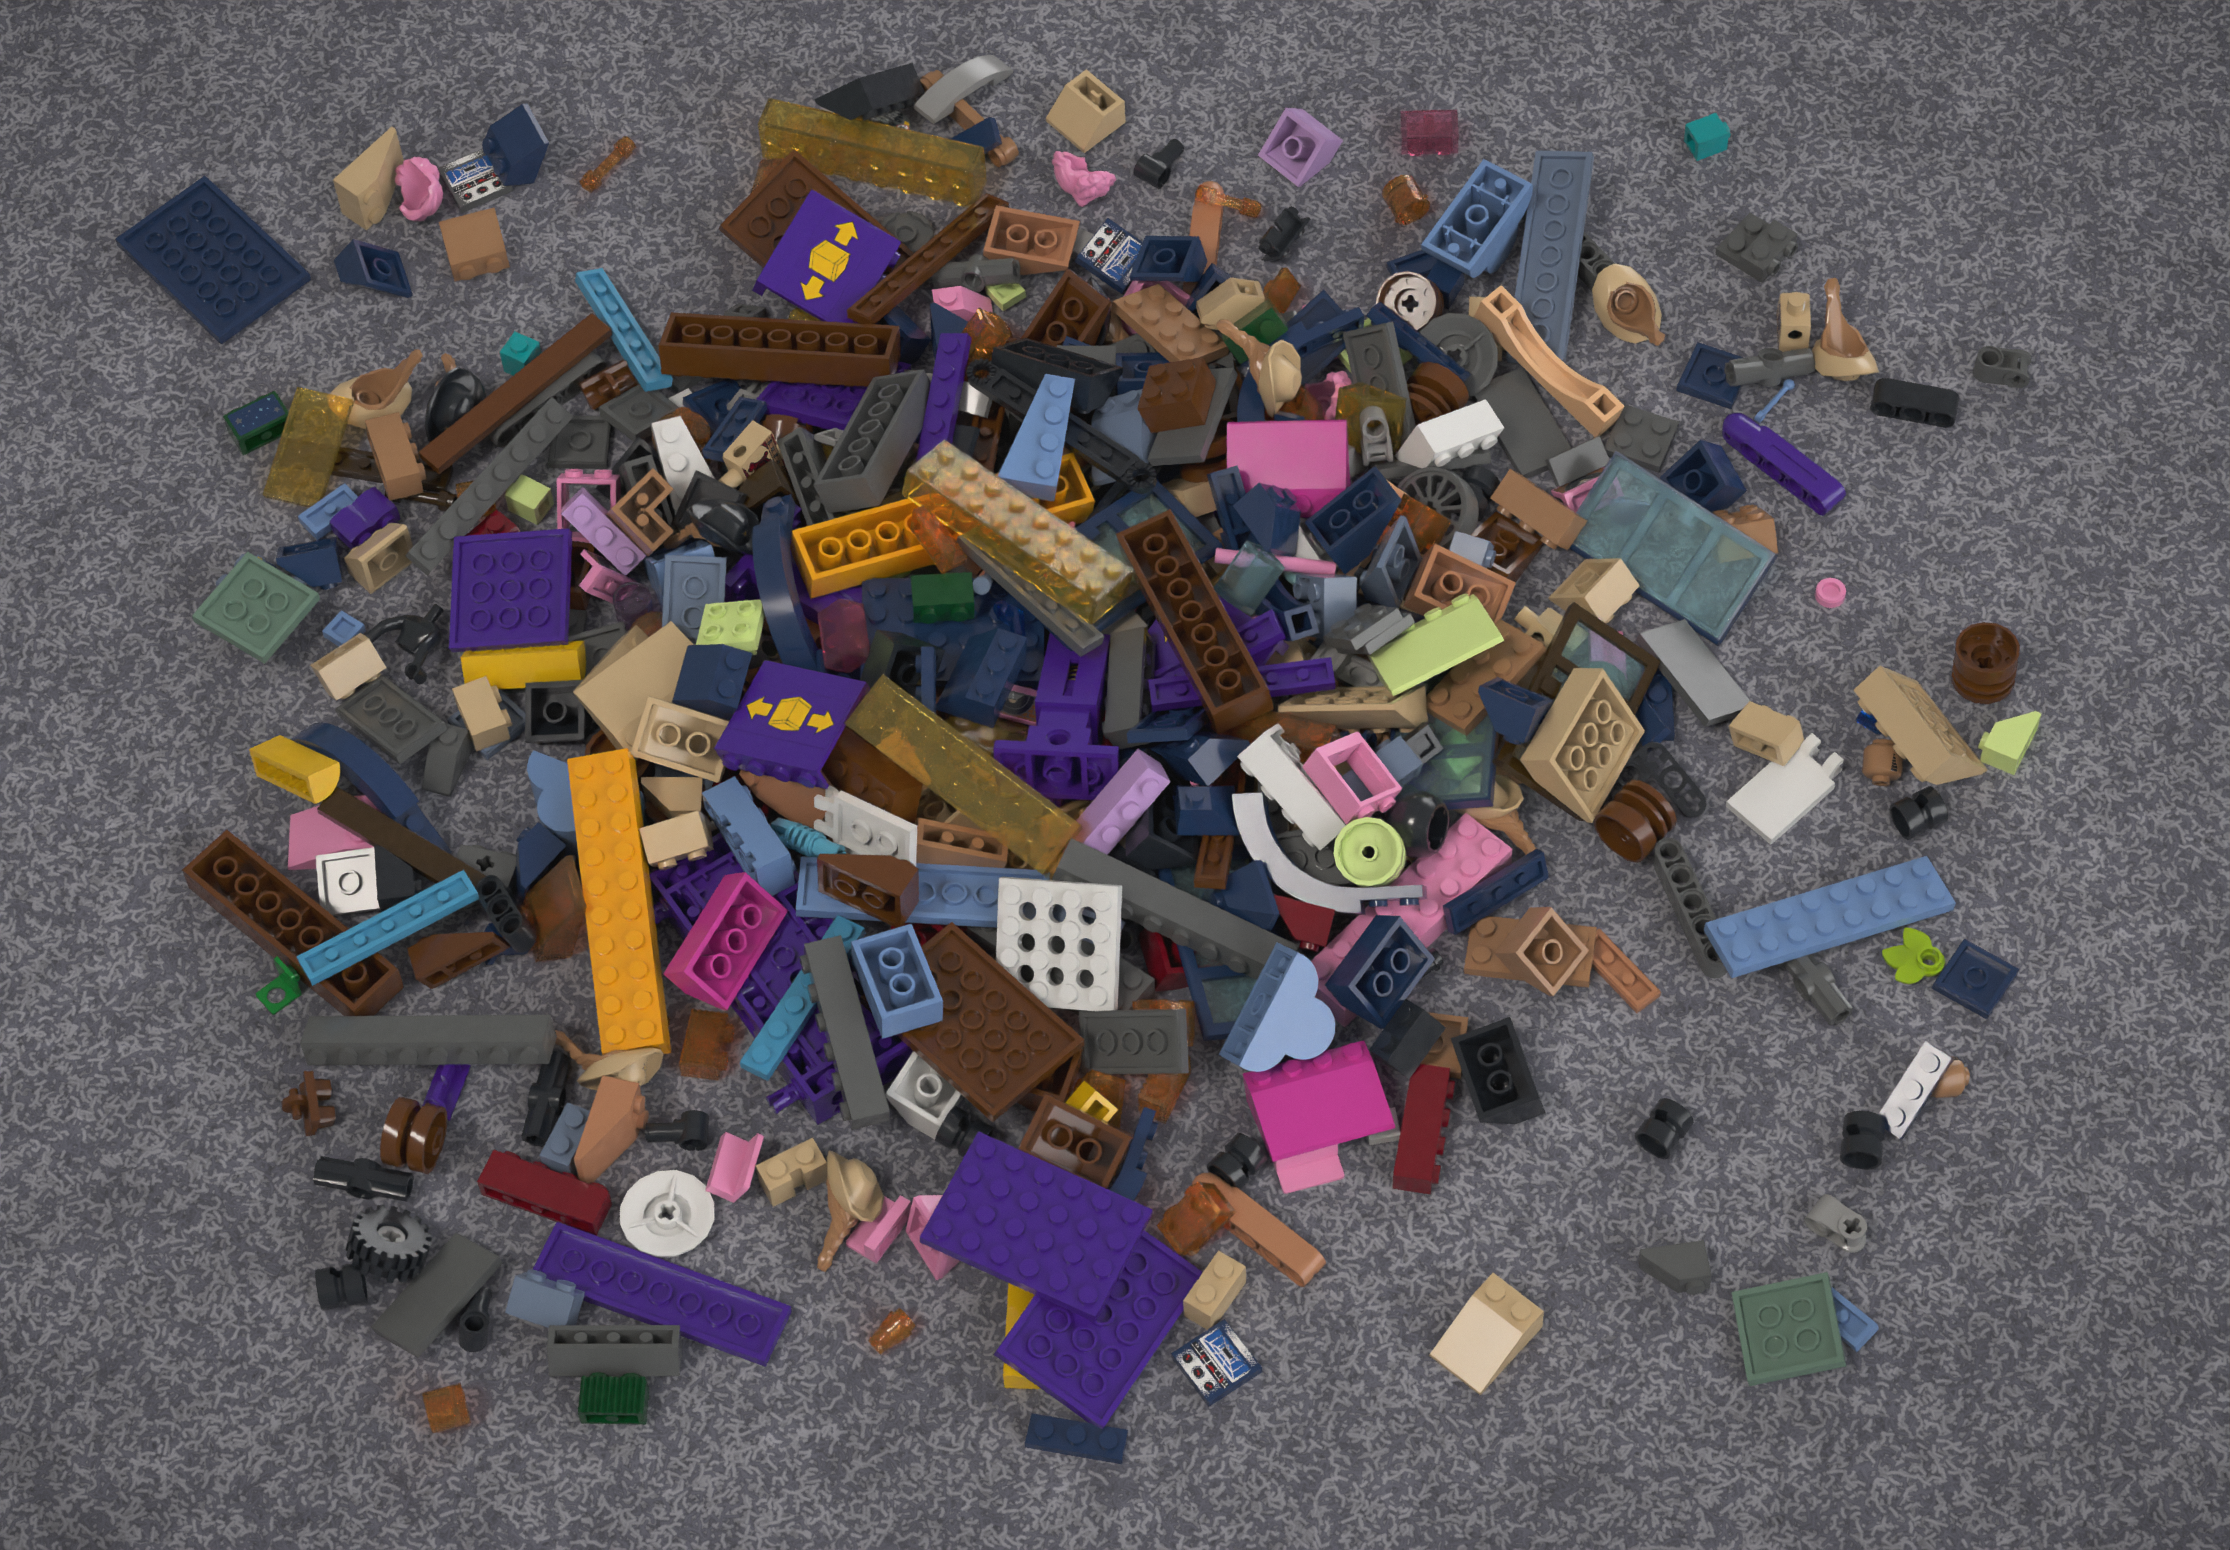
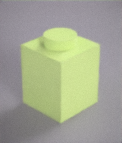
[505,474,554,525]

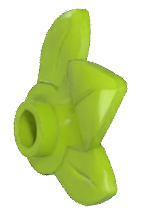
[1882,927,1945,984]

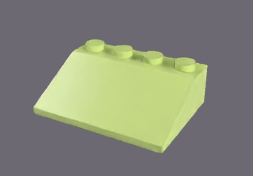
[1367,593,1504,696]

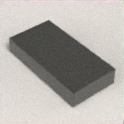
[1545,436,1609,487]

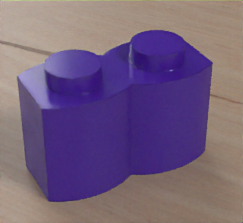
[329,487,401,550]

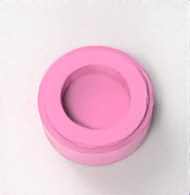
[1815,578,1846,608]

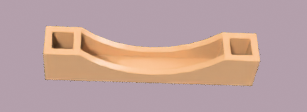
[1474,285,1625,437]

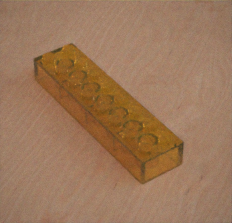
[758,98,987,206]
[902,439,1134,625]
[845,674,1083,877]

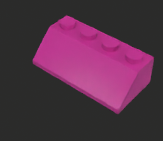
[663,872,788,1010]

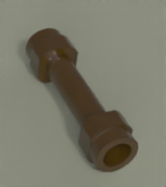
[385,490,458,511]

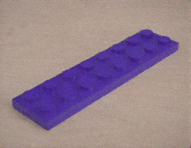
[532,1222,792,1367]

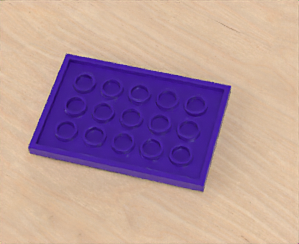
[920,1131,1153,1322]
[993,1230,1203,1429]

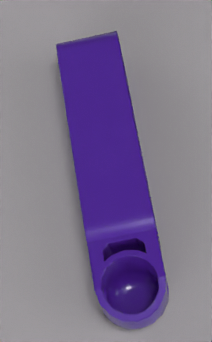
[1722,413,1846,516]

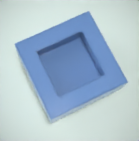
[322,610,366,646]

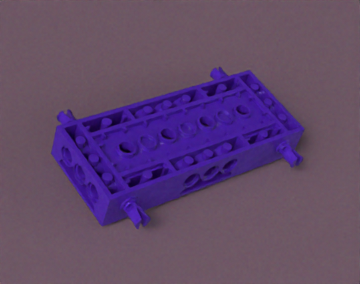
[650,833,913,1125]

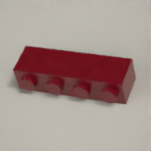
[1392,1064,1455,1195]
[477,1150,612,1236]

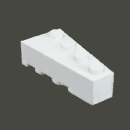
[651,416,715,538]
[1237,723,1346,850]

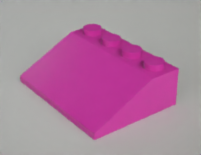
[1227,420,1350,518]
[1242,1040,1395,1162]

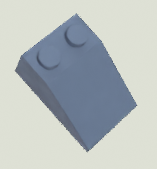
[1091,389,1158,486]
[1359,515,1422,609]

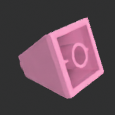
[905,1195,960,1280]

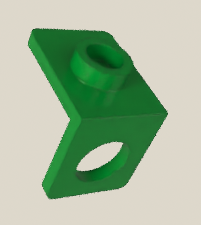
[256,956,302,1015]

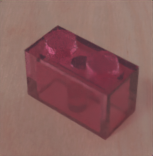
[1400,109,1459,156]
[817,598,870,673]

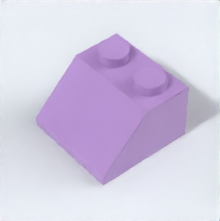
[1258,108,1343,187]

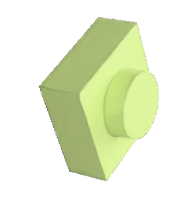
[985,283,1026,311]

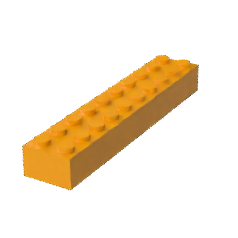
[790,453,1095,599]
[567,748,672,1055]

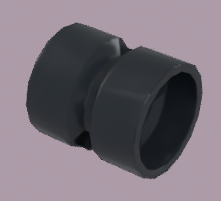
[1449,465,1500,521]
[1889,786,1948,840]
[1635,1098,1694,1159]
[935,1105,994,1157]
[1840,1111,1885,1170]
[1207,1133,1267,1189]
[315,1263,368,1311]

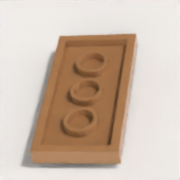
[1112,284,1229,363]
[1426,619,1547,736]
[1464,916,1597,988]

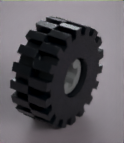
[345,1205,432,1283]

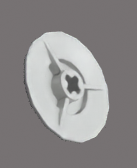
[620,1170,714,1257]

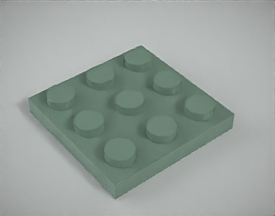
[192,552,320,664]
[1731,1272,1846,1386]

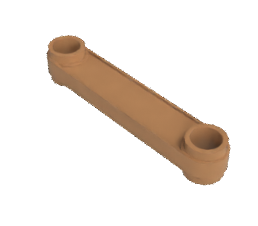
[920,70,1019,167]

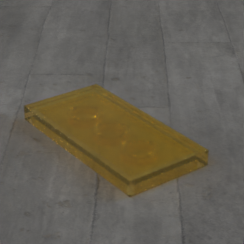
[263,387,354,508]

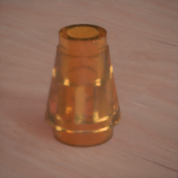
[868,1307,916,1355]

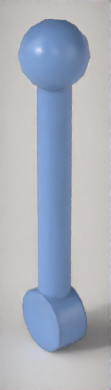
[1754,379,1795,423]

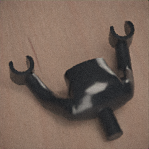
[362,604,444,684]

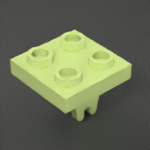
[696,599,765,655]

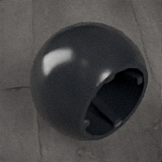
[1384,790,1449,858]

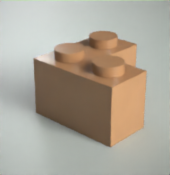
[606,468,674,556]

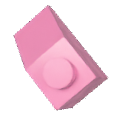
[932,286,995,328]

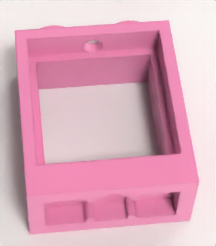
[557,469,621,550]
[1302,731,1402,825]

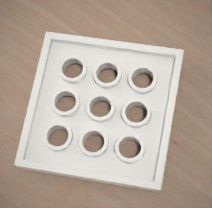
[996,877,1122,1011]

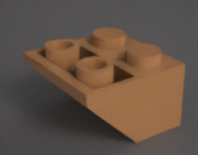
[1703,505,1778,563]

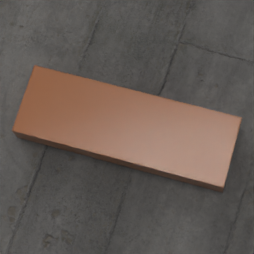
[1592,928,1661,1013]

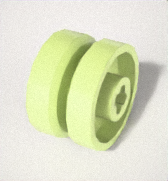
[1333,817,1406,888]

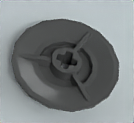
[1413,313,1498,397]

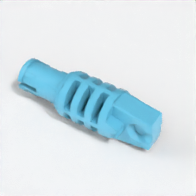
[771,818,846,857]

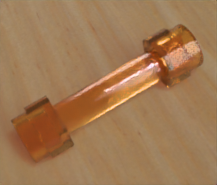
[579,136,636,193]
[1195,185,1261,218]

